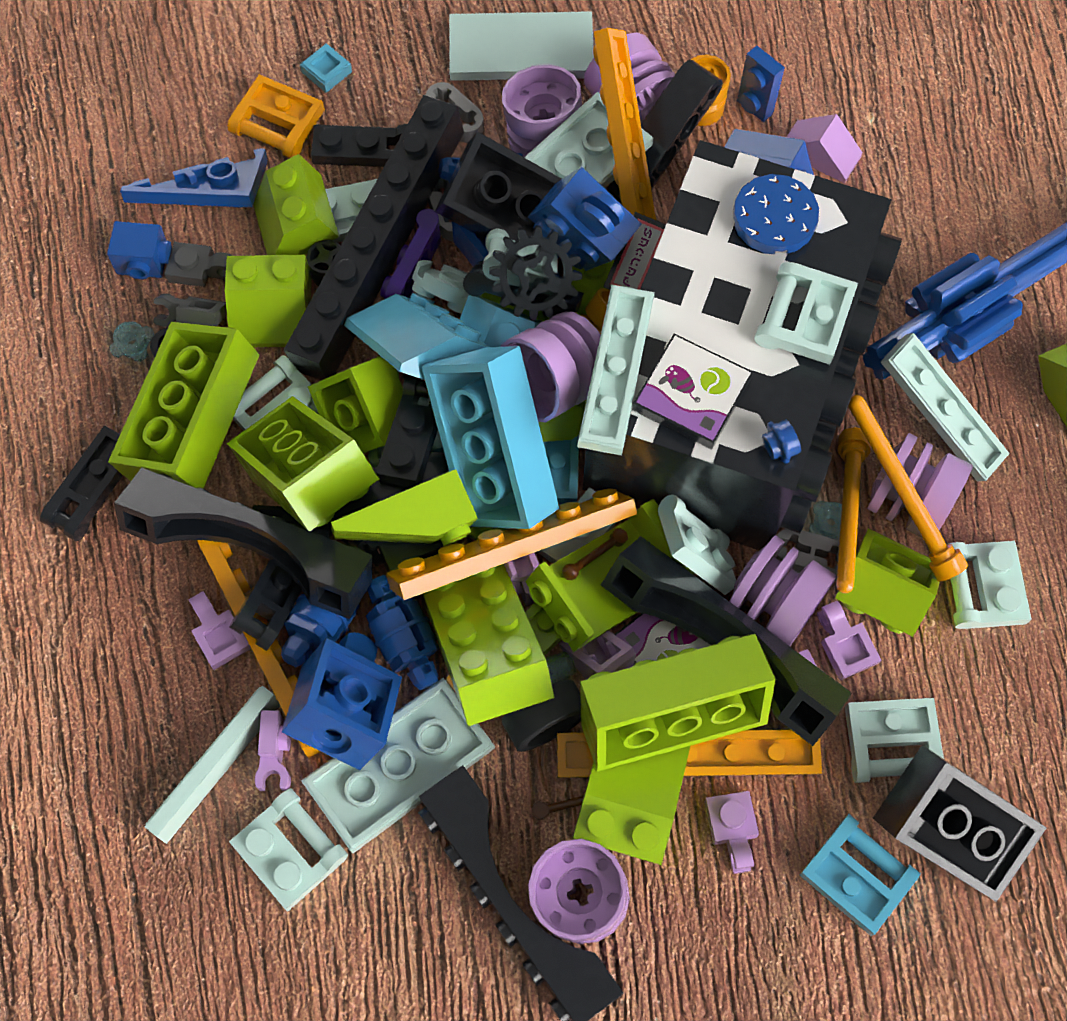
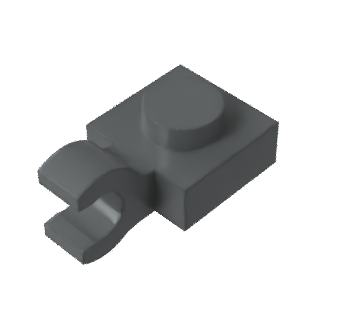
[164,242,232,287]
[153,294,227,327]

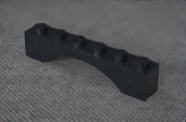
[114,468,373,619]
[601,536,852,746]
[418,765,624,1021]

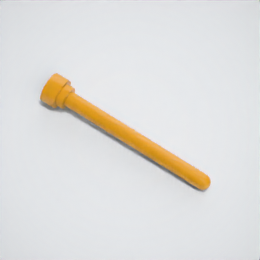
[848,395,968,581]
[836,427,871,593]

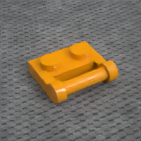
[227,74,325,158]

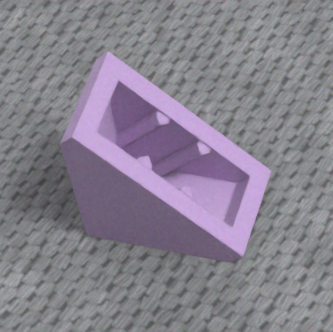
[787,114,863,183]
[558,631,636,679]

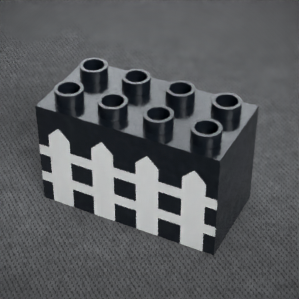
[582,140,902,550]

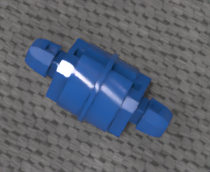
[366,575,440,690]
[281,594,360,667]

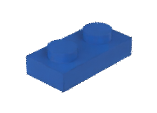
[737,45,785,122]

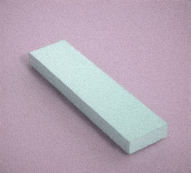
[577,285,655,456]
[881,333,1010,482]
[145,685,280,844]

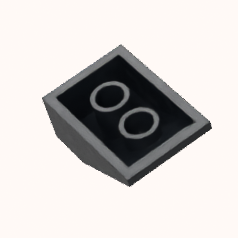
[434,132,562,241]
[873,745,1047,902]

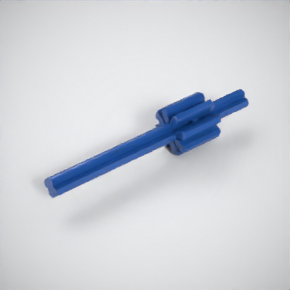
[862,222,1067,380]

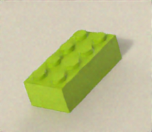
[108,322,260,489]
[226,396,379,531]
[422,564,554,726]
[580,634,775,772]

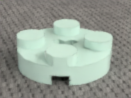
[412,260,481,314]

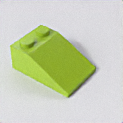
[331,469,478,546]
[573,746,690,865]

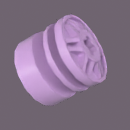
[584,32,675,123]
[502,64,582,157]
[500,312,601,422]
[867,433,973,538]
[729,536,837,646]
[528,839,630,944]

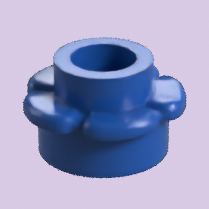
[762,420,801,464]

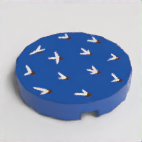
[733,174,819,254]

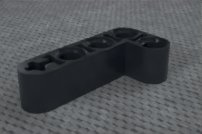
[608,59,723,194]

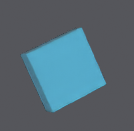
[300,43,352,93]

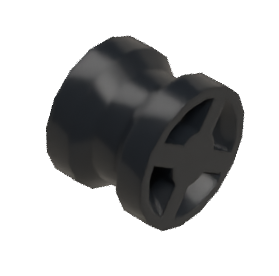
[306,240,341,286]

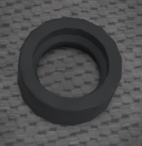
[502,680,581,752]

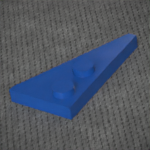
[120,148,268,208]

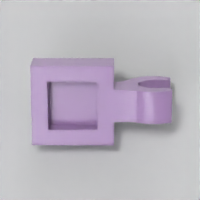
[504,553,539,606]
[188,591,251,670]
[817,601,882,680]
[255,710,291,791]
[704,791,759,874]

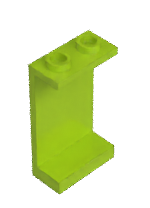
[525,499,695,652]

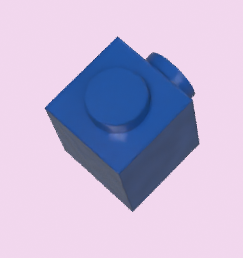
[107,221,172,279]

